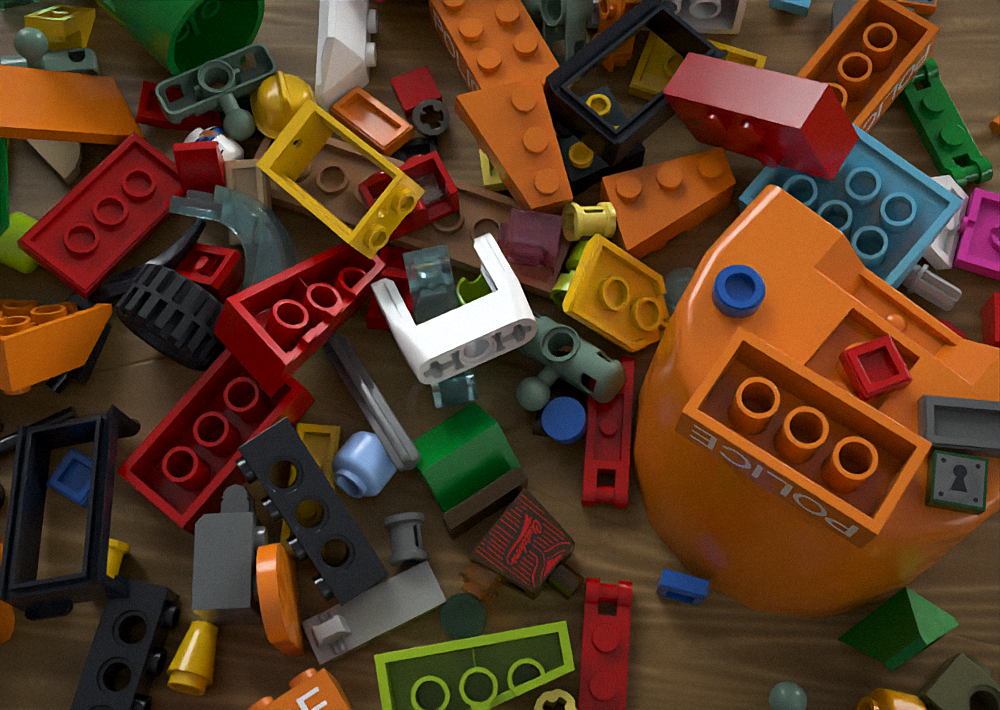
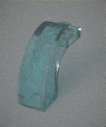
[169,185,297,291]
[402,244,478,408]

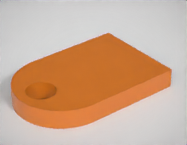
[256,543,306,658]

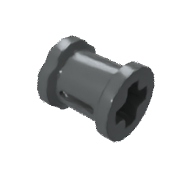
[384,512,429,567]

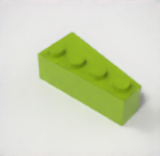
[374,621,575,710]

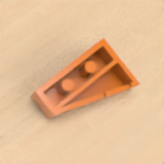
[455,75,573,219]
[599,147,736,260]

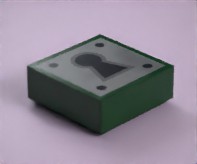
[925,449,989,515]

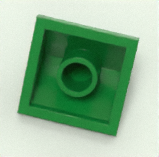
[412,402,523,513]

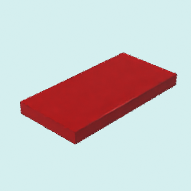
[17,132,186,300]

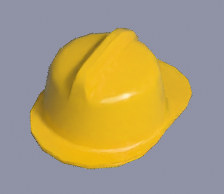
[250,70,316,140]

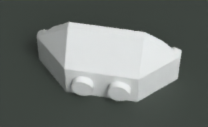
[314,0,378,114]

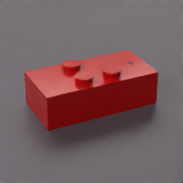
[662,52,859,180]
[116,347,315,536]

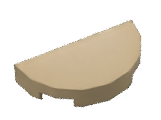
[24,139,84,185]

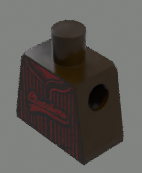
[469,488,585,600]

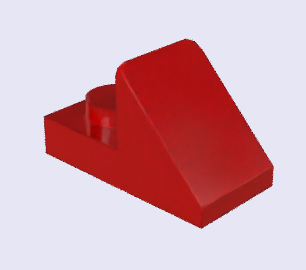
[174,243,247,305]

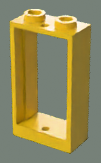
[256,98,425,259]

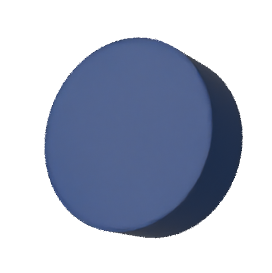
[712,265,765,318]
[541,397,588,444]

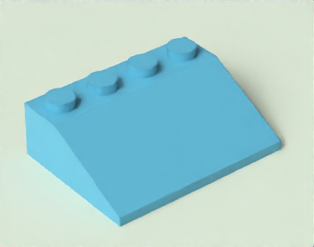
[738,122,964,289]

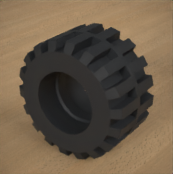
[114,263,225,371]

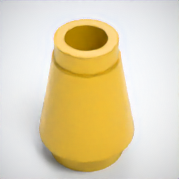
[166,621,219,696]

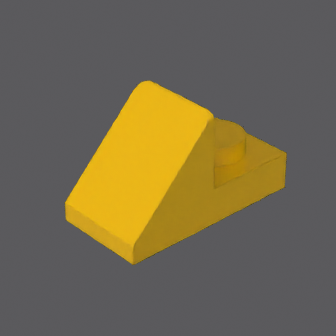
[24,4,96,51]

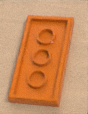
[0,65,145,145]

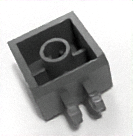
[191,483,276,626]

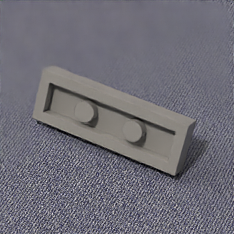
[301,560,448,667]

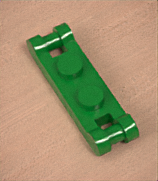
[898,58,993,189]

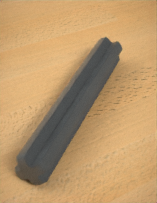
[323,334,421,472]

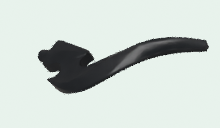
[45,218,206,394]

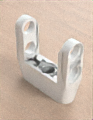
[370,233,538,384]

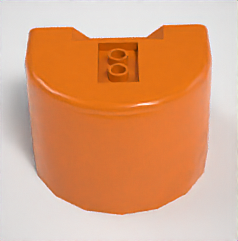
[630,184,1000,619]

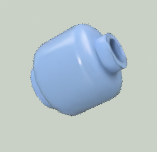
[332,431,397,498]

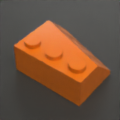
[0,298,113,395]

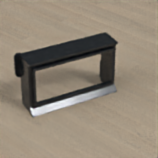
[543,0,729,168]
[0,404,141,621]

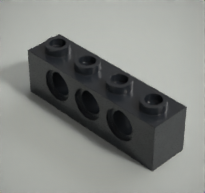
[235,417,389,606]
[70,575,181,710]

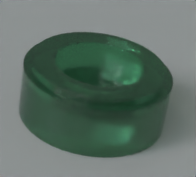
[440,593,487,640]

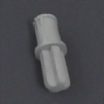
[901,264,962,311]

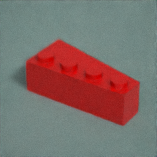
[213,242,386,397]

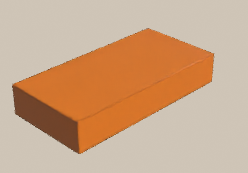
[329,85,415,157]

